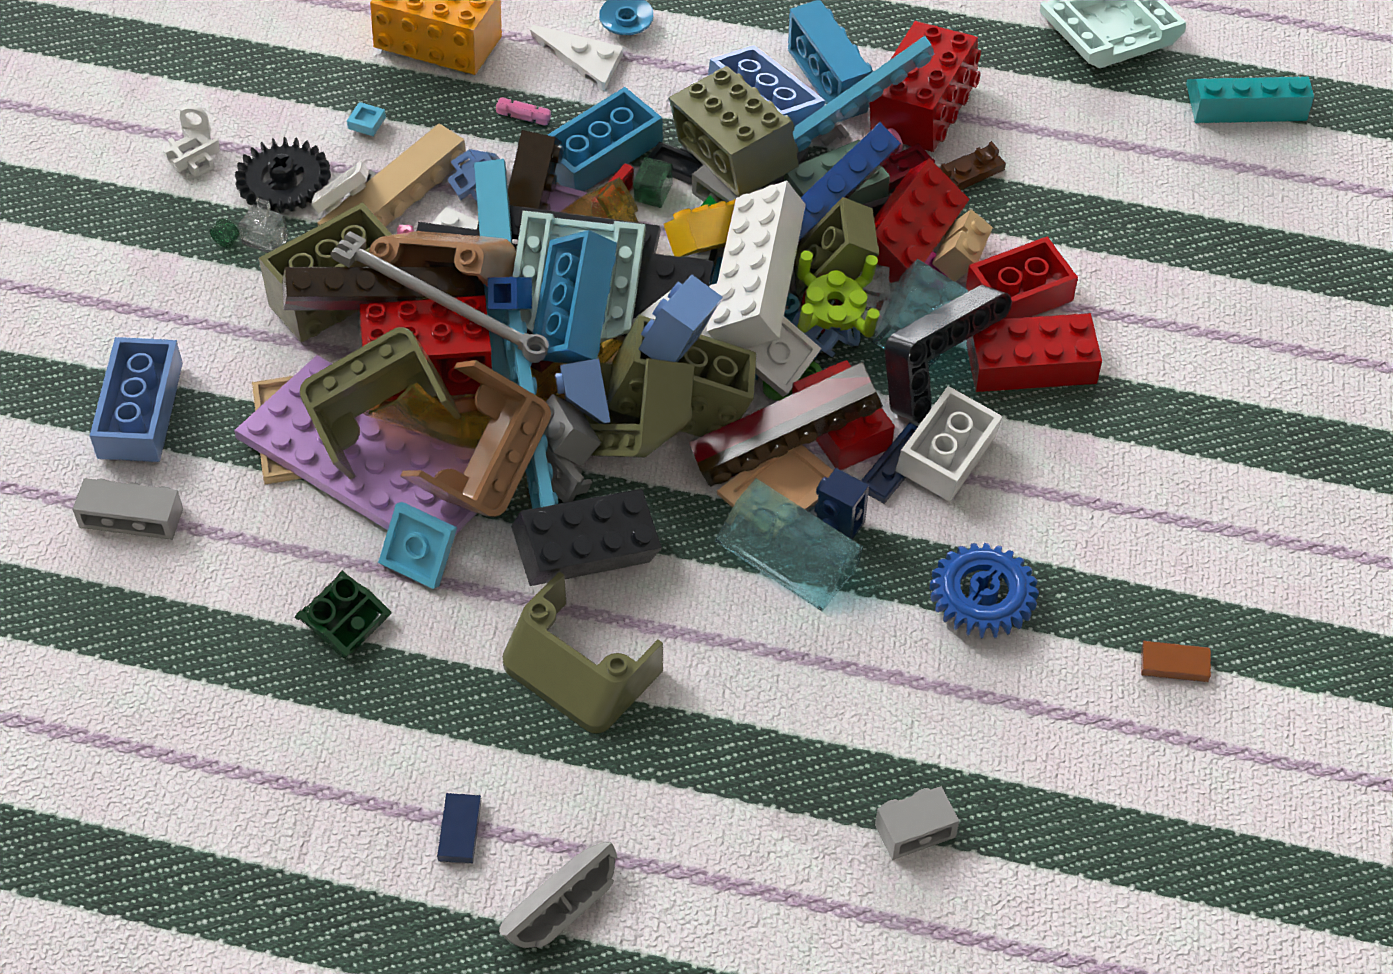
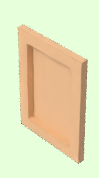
[717,445,833,540]

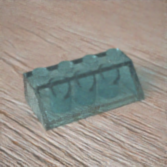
[715,478,863,611]

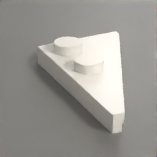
[530,25,623,91]

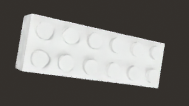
[706,181,806,349]

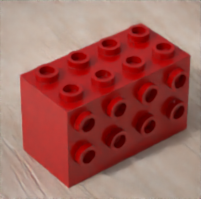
[869,21,981,152]
[359,295,492,401]

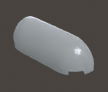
[499,842,617,948]

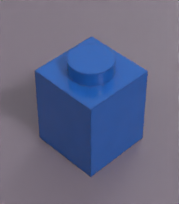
[488,277,532,309]

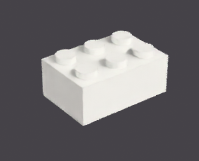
[895,386,1003,502]

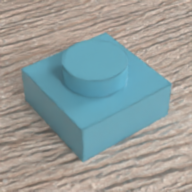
[347,102,386,137]

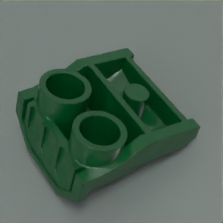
[294,570,392,659]

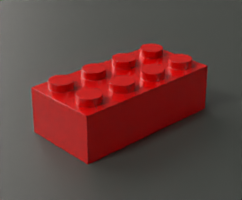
[874,158,970,287]
[966,313,1102,392]

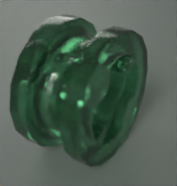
[209,218,240,248]

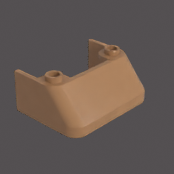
[400,360,551,516]

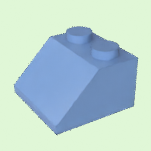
[555,358,610,424]

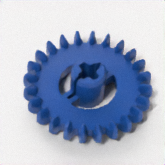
[929,543,1039,639]

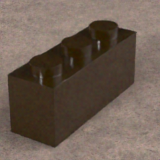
[508,130,564,211]

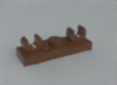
[940,141,1006,190]

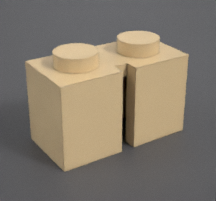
[932,209,993,282]

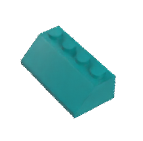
[1186,77,1314,123]

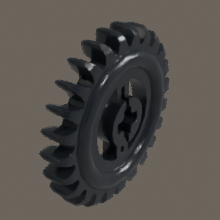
[235,137,331,213]

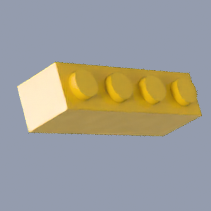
[663,199,736,257]

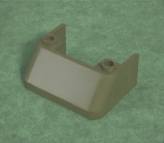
[300,327,462,480]
[583,359,694,458]
[502,571,663,733]

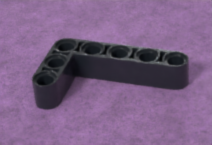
[885,285,1012,423]

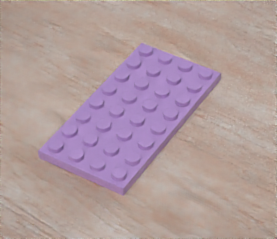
[235,355,477,535]

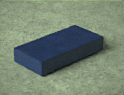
[437,793,482,864]

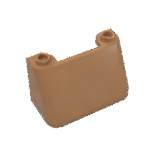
[369,231,516,287]

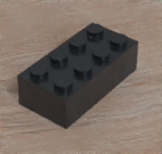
[511,489,662,586]

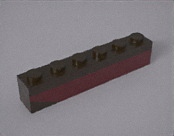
[282,267,476,310]
[689,362,883,487]

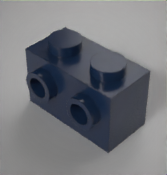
[814,468,869,544]

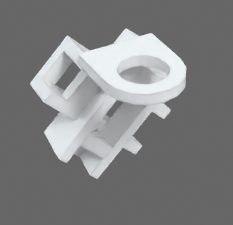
[163,105,220,178]

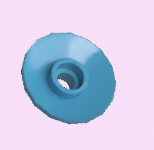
[599,0,653,35]

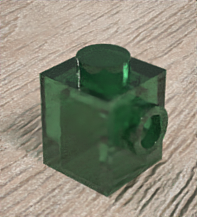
[633,157,673,208]

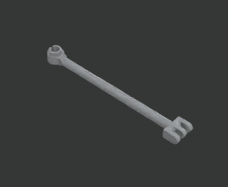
[331,232,549,363]

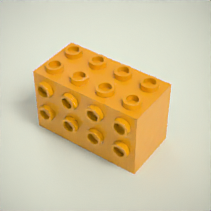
[370,0,502,75]

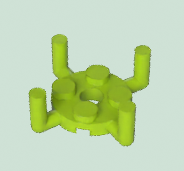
[796,251,880,338]

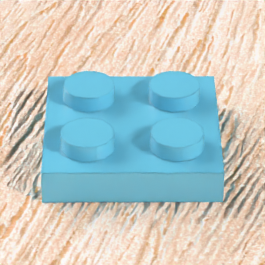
[378,502,457,589]

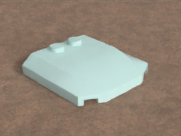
[1040,0,1186,68]
[507,211,646,343]

